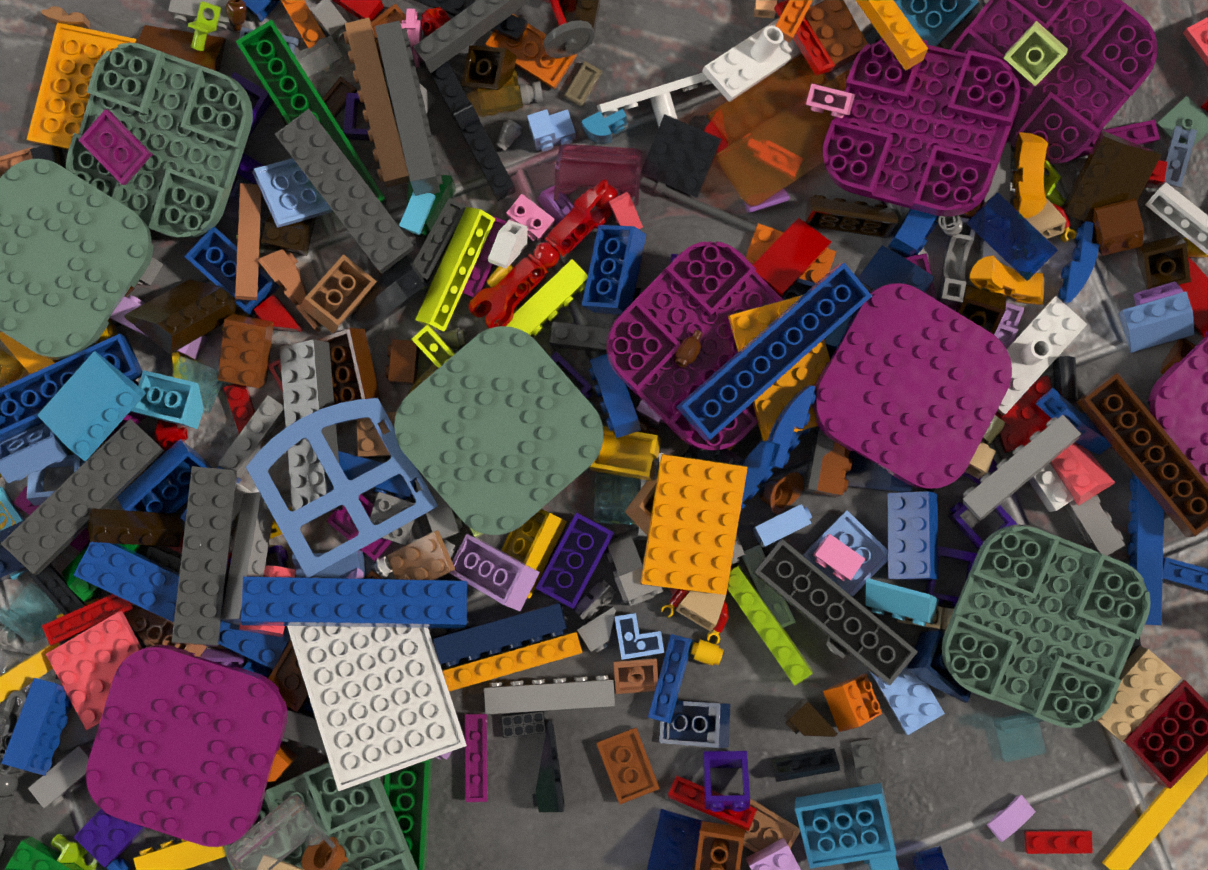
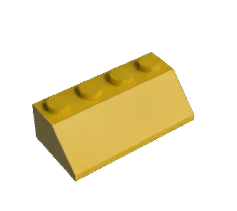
[501,509,567,598]

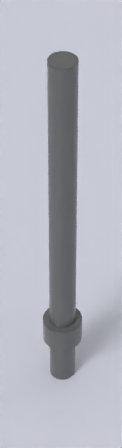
[640,177,757,233]

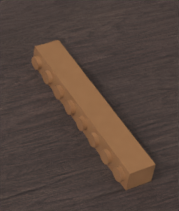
[343,18,409,187]

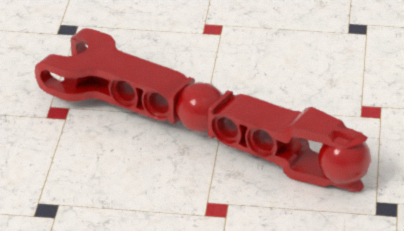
[468,179,618,329]

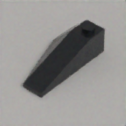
[350,255,430,333]
[532,719,565,812]

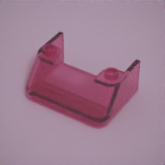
[554,144,642,206]

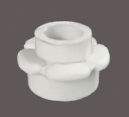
[374,556,393,577]

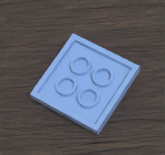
[253,158,334,228]
[802,510,888,597]

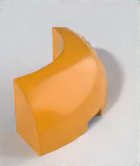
[1012,132,1048,219]
[970,255,1044,305]

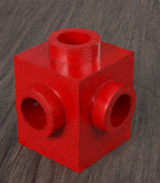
[421,7,451,36]
[155,420,188,451]

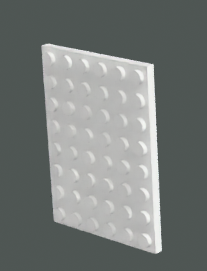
[287,626,467,791]

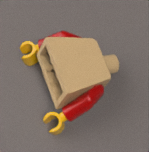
[1012,198,1077,259]
[661,589,729,644]

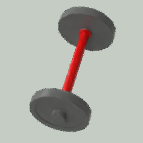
[543,0,594,58]

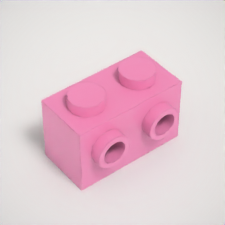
[806,84,855,118]
[506,194,555,243]
[812,534,865,581]

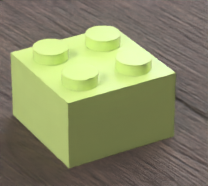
[1004,21,1068,86]

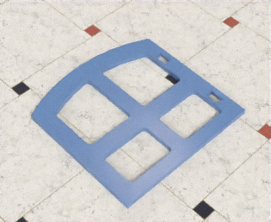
[246,398,438,578]

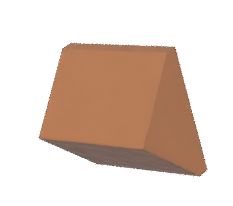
[613,657,658,694]

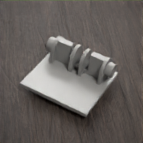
[370,492,415,545]

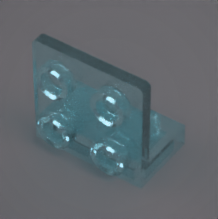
[172,356,223,413]
[594,474,638,525]
[0,583,61,642]
[993,712,1046,762]

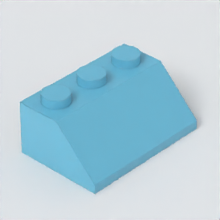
[131,370,204,429]
[866,578,939,626]

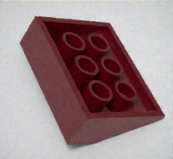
[1123,680,1208,789]

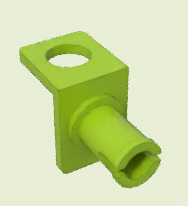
[188,1,221,51]
[1044,160,1066,207]
[51,834,99,870]

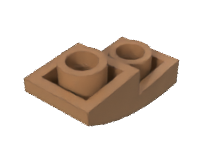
[41,6,90,29]

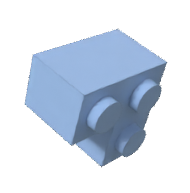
[527,109,576,151]
[614,613,664,660]

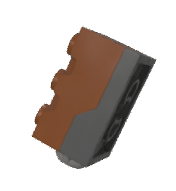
[803,427,852,498]

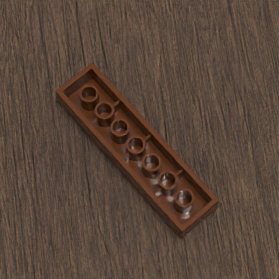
[1077,373,1208,537]

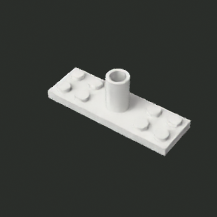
[702,18,802,102]
[597,73,712,128]
[997,296,1087,416]

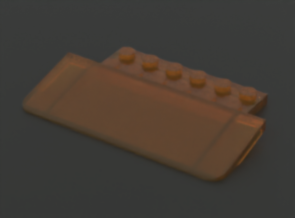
[707,54,850,206]

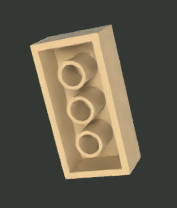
[1096,646,1181,743]

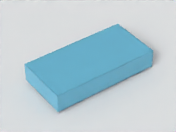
[399,191,436,235]

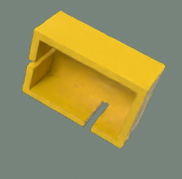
[589,426,662,481]

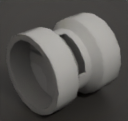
[520,81,543,105]
[938,215,963,236]

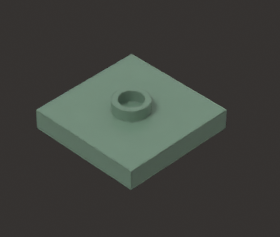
[1156,96,1208,146]

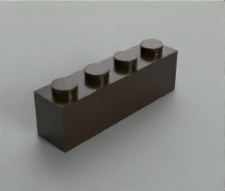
[88,508,183,547]

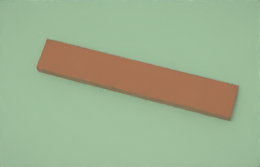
[235,183,261,300]

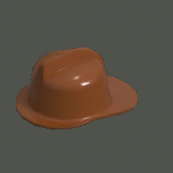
[759,472,804,514]
[302,837,348,870]

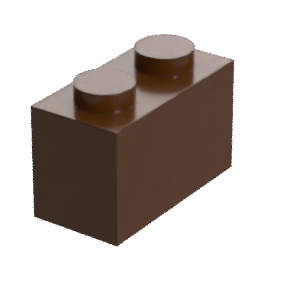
[385,339,420,386]

